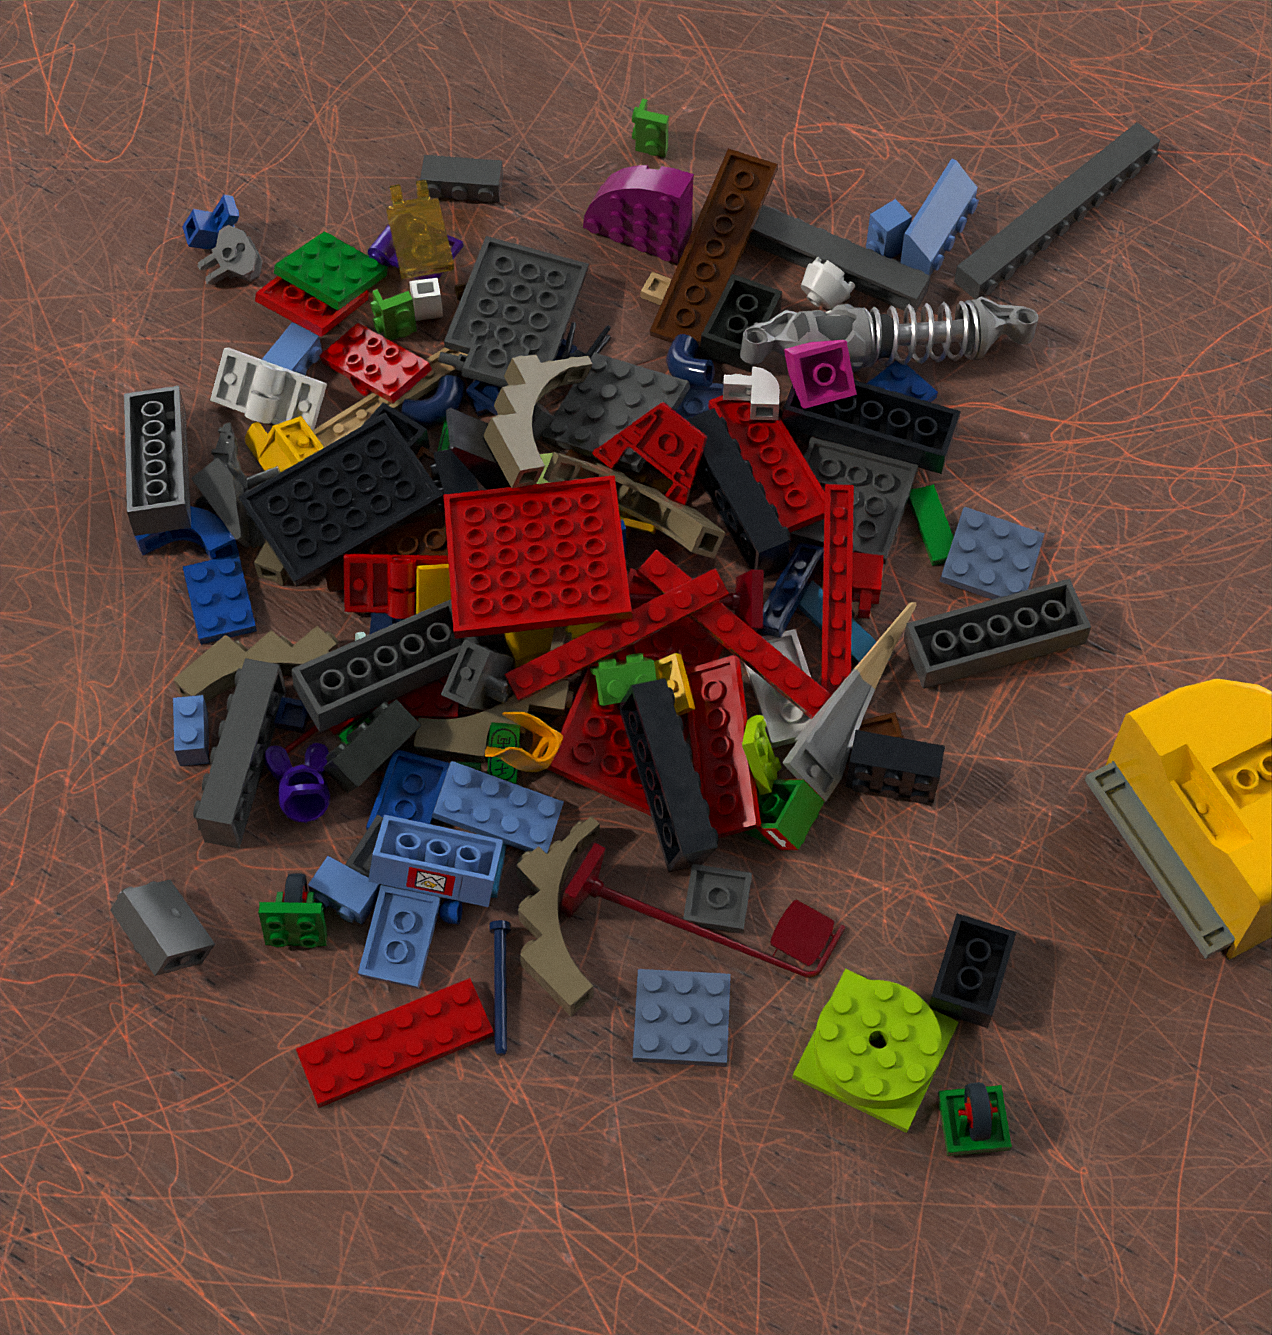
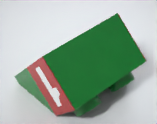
[743,779,825,850]

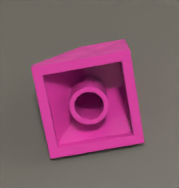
[784,340,857,409]

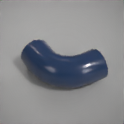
[666,334,715,387]
[402,375,465,427]

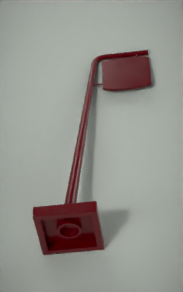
[630,569,764,631]
[560,843,846,978]

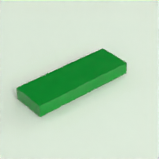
[908,485,954,566]

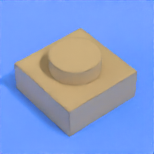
[641,272,672,305]

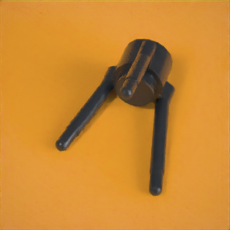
[560,322,611,360]

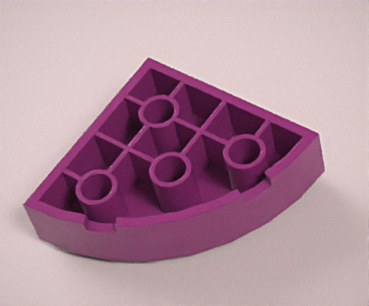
[583,165,694,264]

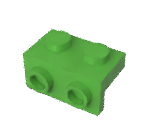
[632,98,669,157]
[370,289,417,341]
[590,653,657,706]

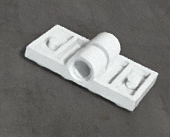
[210,347,327,431]

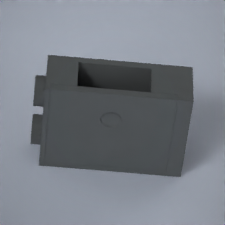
[441,639,515,710]
[110,880,215,976]

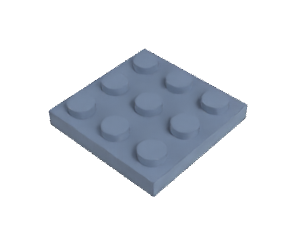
[939,507,1044,600]
[633,969,731,1067]

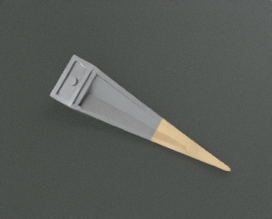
[782,602,916,802]

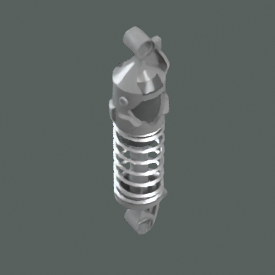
[740,296,1039,373]

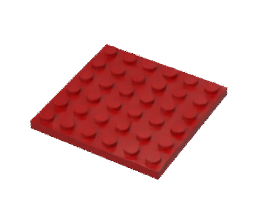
[444,475,633,639]

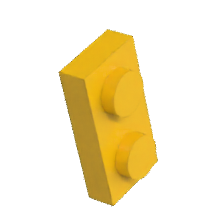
[654,653,695,716]

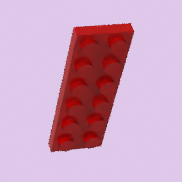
[708,395,825,532]
[685,655,761,838]
[296,978,494,1108]

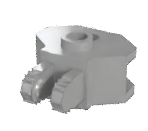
[197,225,263,285]

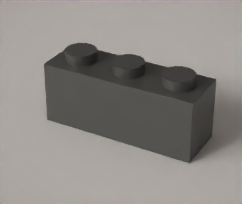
[420,155,503,202]

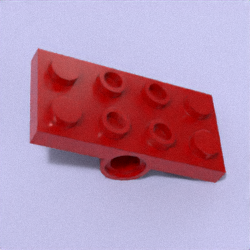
[319,323,432,404]
[344,554,449,619]

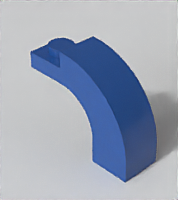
[133,506,239,560]

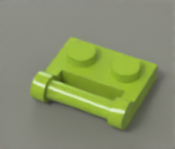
[742,715,782,795]

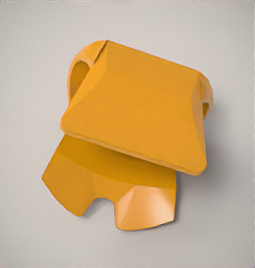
[485,712,563,772]

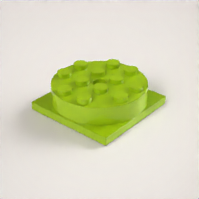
[792,968,959,1133]

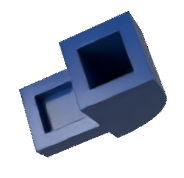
[182,195,239,249]

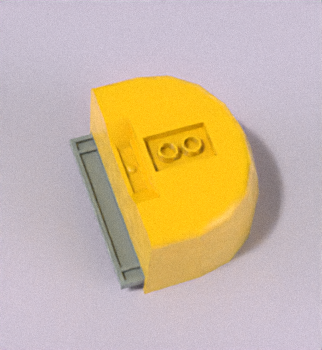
[1085,678,1272,960]

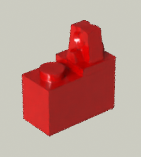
[852,552,884,619]

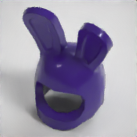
[264,743,330,823]

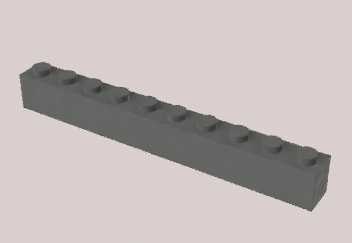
[954,122,1160,299]

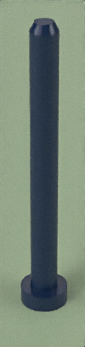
[489,920,511,1056]

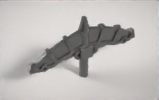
[196,422,281,548]

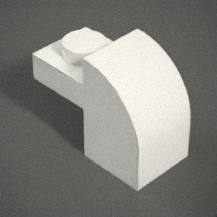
[409,278,443,321]
[723,367,780,420]

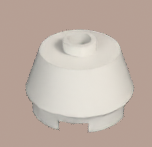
[801,257,855,310]

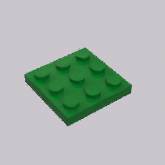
[274,231,388,310]

